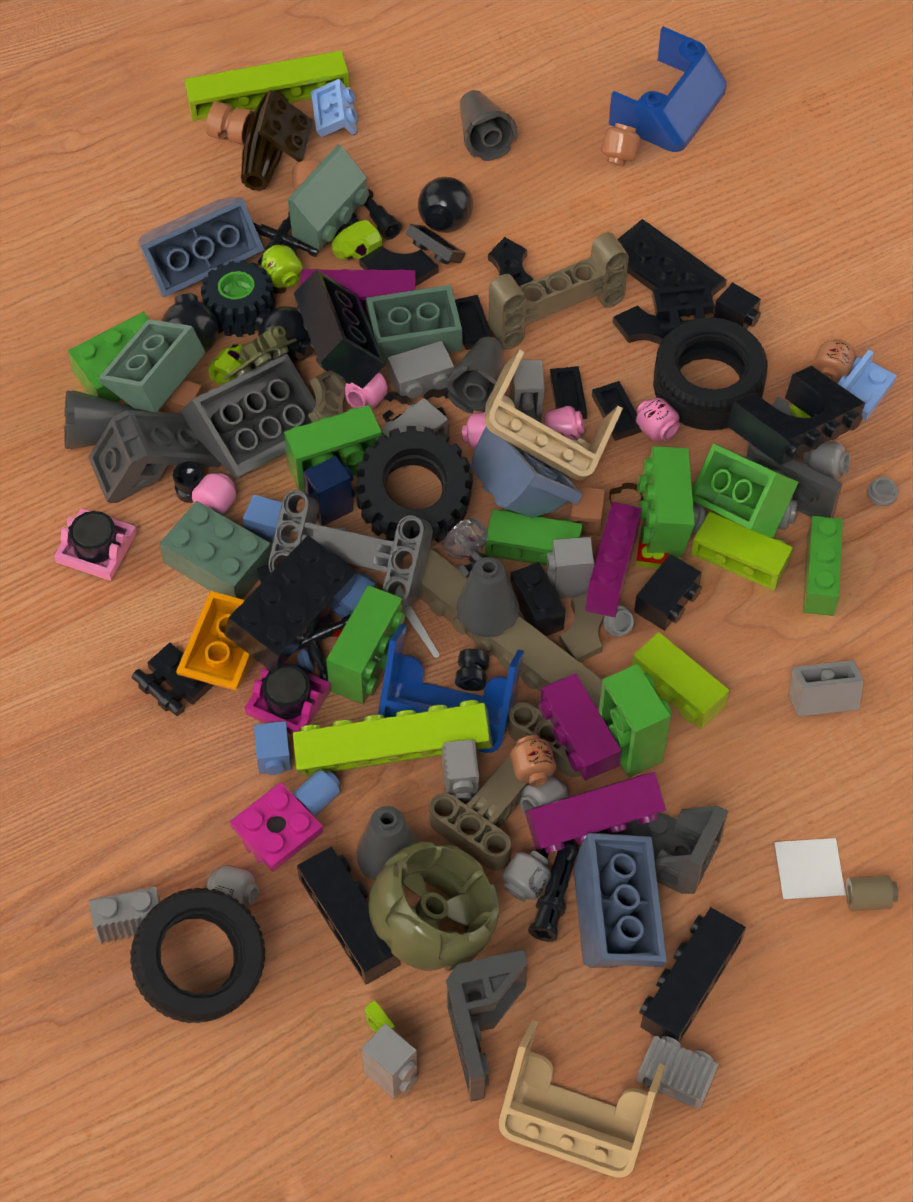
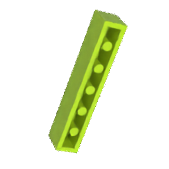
[184,50,349,121]
[293,700,493,777]

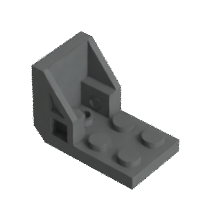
[746,397,842,518]
[88,410,221,503]
[599,805,728,894]
[446,949,528,1102]

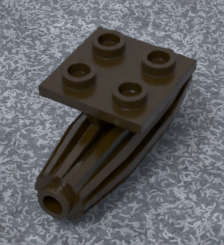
[241,90,313,191]

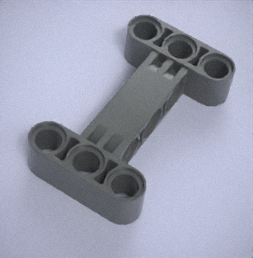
[268,490,433,607]

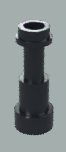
[362,189,402,240]

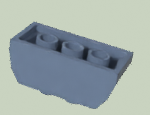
[138,197,264,297]
[471,426,583,518]
[574,833,667,968]

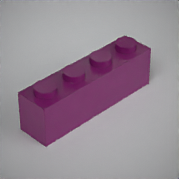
[301,269,416,314]
[585,502,642,618]
[524,772,666,853]

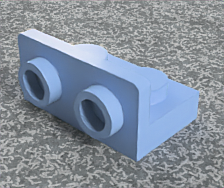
[311,79,358,137]
[838,350,897,420]

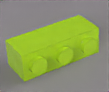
[691,511,793,591]
[632,632,730,729]

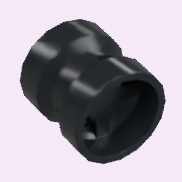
[173,461,203,503]
[455,648,490,691]

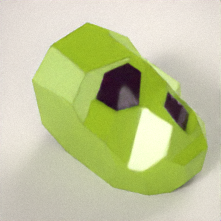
[332,220,382,260]
[208,344,245,385]

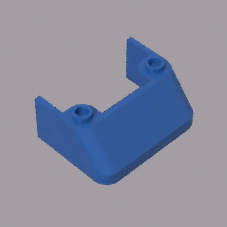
[609,26,726,152]
[378,624,524,753]

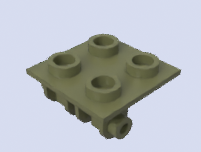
[223,326,297,380]

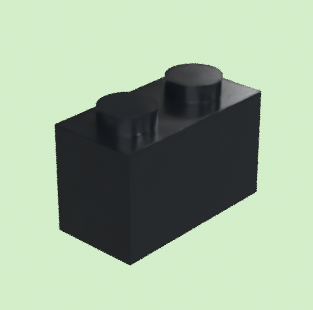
[634,554,702,631]
[510,562,565,636]

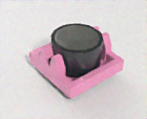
[54,508,137,581]

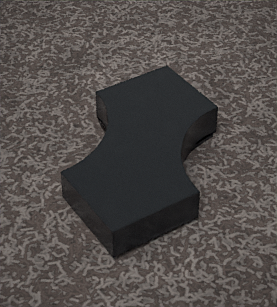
[488,237,534,286]
[359,246,438,286]
[613,305,683,345]

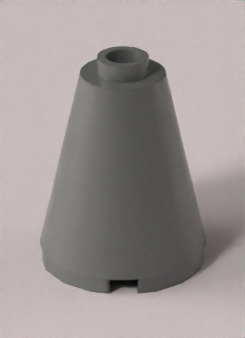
[460,90,518,161]
[446,337,504,414]
[64,390,139,450]
[456,557,519,637]
[356,806,420,880]

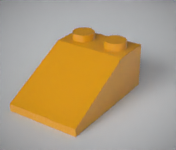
[176,591,256,691]

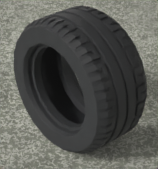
[653,317,768,431]
[130,888,265,1023]

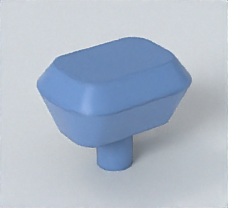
[293,649,316,673]

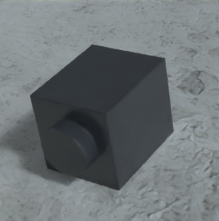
[714,282,761,329]

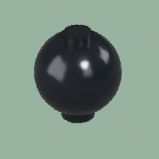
[418,177,473,233]
[162,293,219,353]
[254,306,314,364]

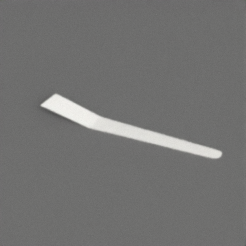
[396,585,439,658]

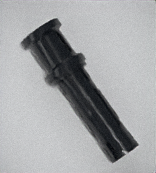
[528,842,579,942]

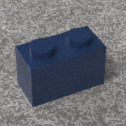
[304,456,355,526]

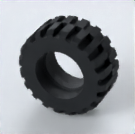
[356,426,473,543]

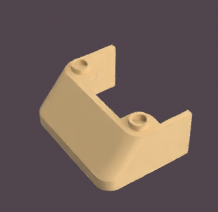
[485,349,623,480]
[498,1020,666,1178]

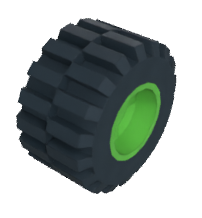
[201,260,276,337]

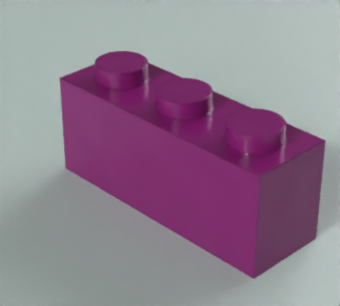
[538,673,621,781]

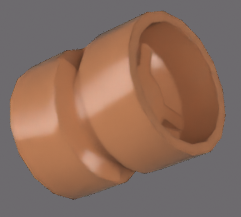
[206,102,254,145]

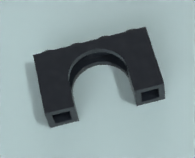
[727,365,865,465]

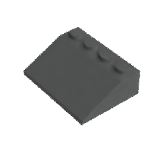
[181,353,316,479]

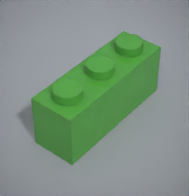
[485,509,582,566]
[803,516,843,616]

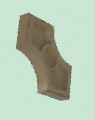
[308,370,346,422]
[559,592,605,662]

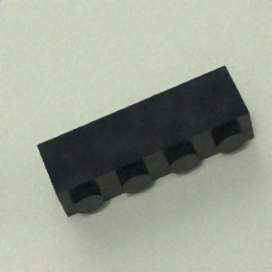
[297,846,401,985]
[639,907,746,1043]

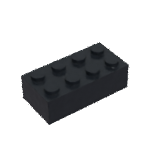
[294,269,386,389]
[225,535,357,673]

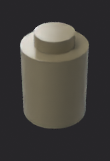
[846,875,898,911]

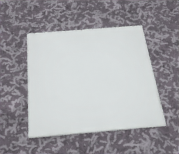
[774,838,846,899]

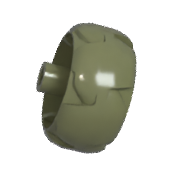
[368,842,500,971]

